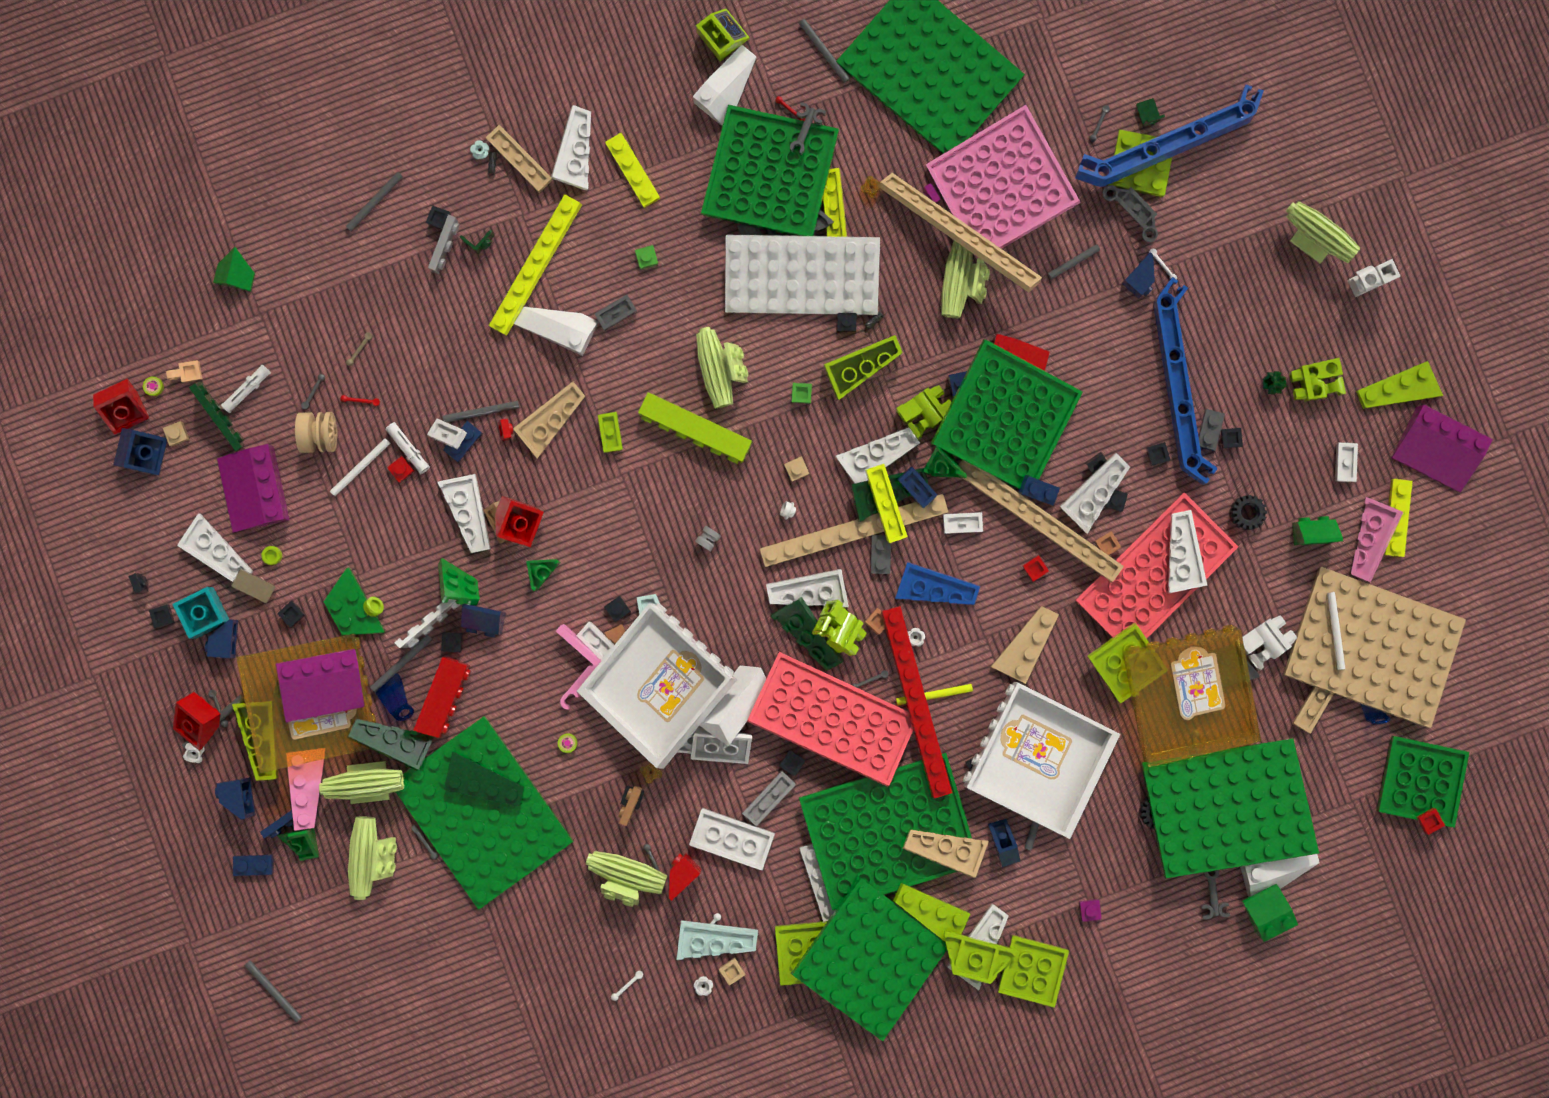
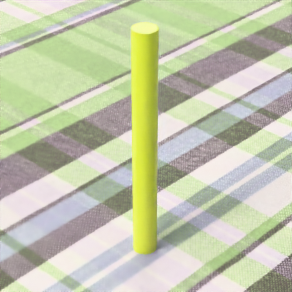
[896,684,973,706]

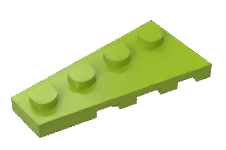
[1356,361,1443,409]
[893,883,970,941]

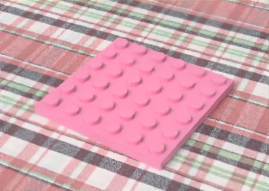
[926,105,1081,259]

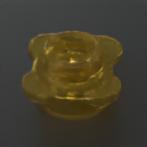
[860,176,881,198]
[640,762,662,784]

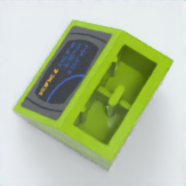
[696,9,750,62]

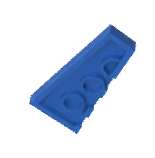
[895,562,980,605]

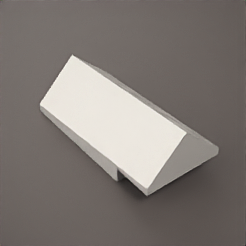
[699,666,766,746]
[678,726,752,764]

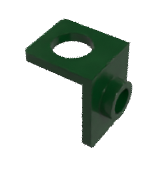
[1136,98,1165,128]
[460,229,495,254]

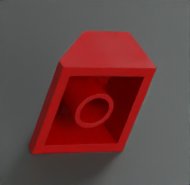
[93,378,149,435]
[495,496,544,547]
[173,692,221,751]
[669,853,702,901]

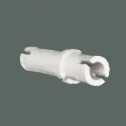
[221,365,271,413]
[385,422,430,474]

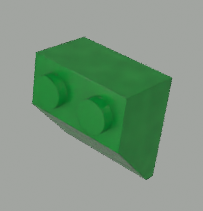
[1292,516,1343,546]
[1242,884,1298,942]

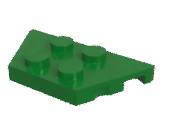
[438,558,480,605]
[324,567,386,635]

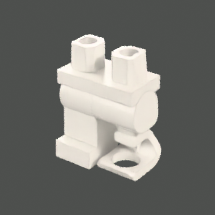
[1348,259,1400,297]
[1236,616,1297,671]

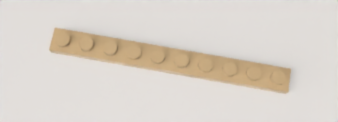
[879,173,1042,293]
[959,460,1124,582]
[760,494,948,567]

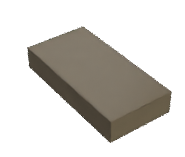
[231,568,276,603]

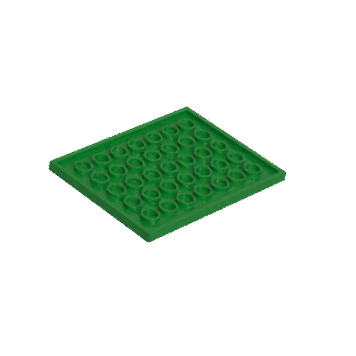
[836,0,1025,154]
[396,716,574,910]
[1141,739,1319,879]
[798,753,972,910]

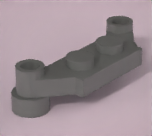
[1103,185,1158,242]

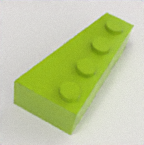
[823,335,903,400]
[232,701,279,781]

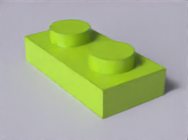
[598,412,623,453]

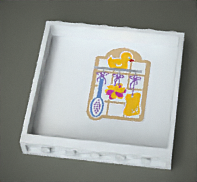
[577,603,738,769]
[963,682,1120,839]

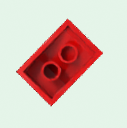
[993,334,1050,371]

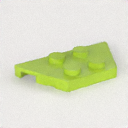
[944,930,1018,984]

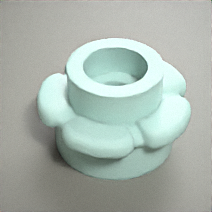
[470,140,489,159]

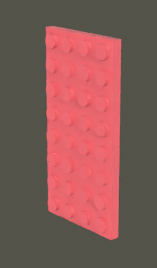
[1075,492,1238,639]
[747,652,913,787]

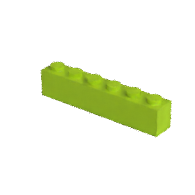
[638,392,752,464]

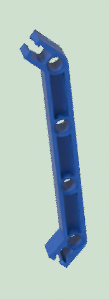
[1075,84,1264,187]
[1153,277,1218,485]

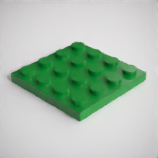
[1377,736,1470,828]

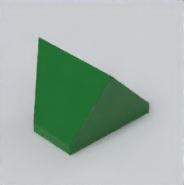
[213,247,255,292]
[924,446,967,478]
[526,559,561,592]
[278,828,319,861]

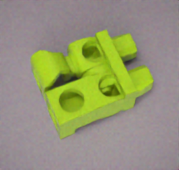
[1289,358,1346,402]
[896,385,951,440]
[812,600,866,656]

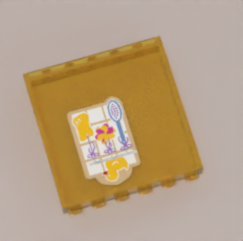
[1123,625,1261,767]
[236,634,376,773]

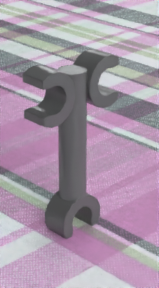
[790,103,826,155]
[1200,870,1230,920]

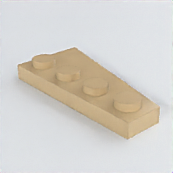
[513,382,585,458]
[991,606,1059,684]
[902,830,989,878]

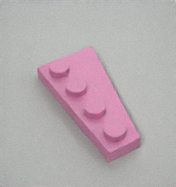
[1351,497,1403,583]
[286,748,326,831]

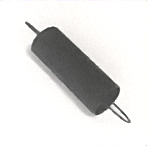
[487,147,497,179]
[862,308,887,333]

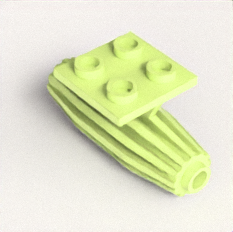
[1286,201,1360,264]
[942,240,990,318]
[696,327,748,409]
[319,761,404,804]
[348,816,397,900]
[586,851,667,907]

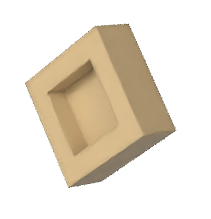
[163,421,189,446]
[784,456,809,482]
[719,958,746,986]

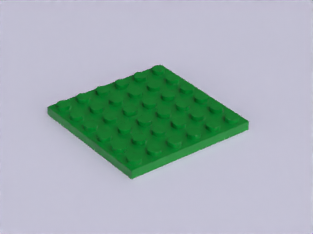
[701,105,839,236]
[931,339,1083,489]
[790,877,947,1041]

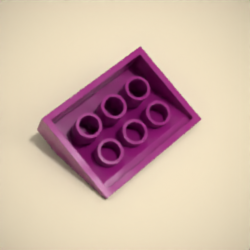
[1391,405,1493,492]
[217,444,290,533]
[275,649,364,722]

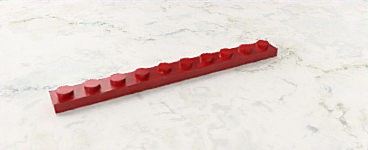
[881,606,952,798]

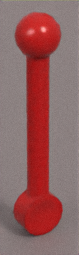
[775,96,805,121]
[340,395,380,406]

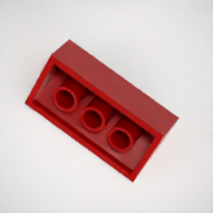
[414,657,471,738]

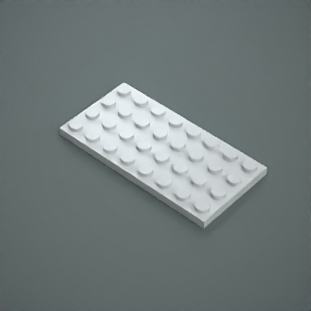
[725,235,880,315]

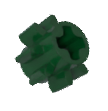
[1262,371,1287,395]

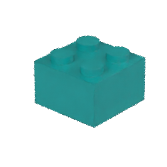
[172,587,229,639]

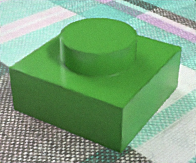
[635,245,659,270]
[792,383,812,404]

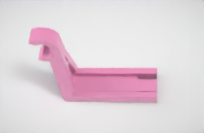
[556,624,601,710]

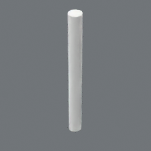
[330,438,391,496]
[1327,592,1345,670]

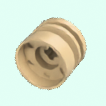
[295,412,338,453]

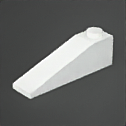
[693,45,756,127]
[514,307,599,356]
[1240,854,1319,897]

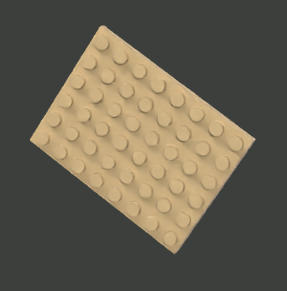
[1283,567,1466,728]

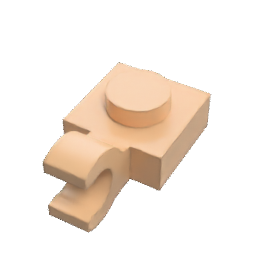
[166,360,202,383]

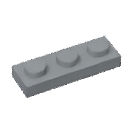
[428,215,459,274]
[742,771,796,826]

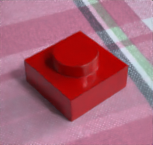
[497,418,513,441]
[387,456,415,483]
[1022,555,1049,582]
[1417,808,1445,835]

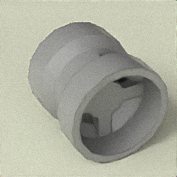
[695,525,721,552]

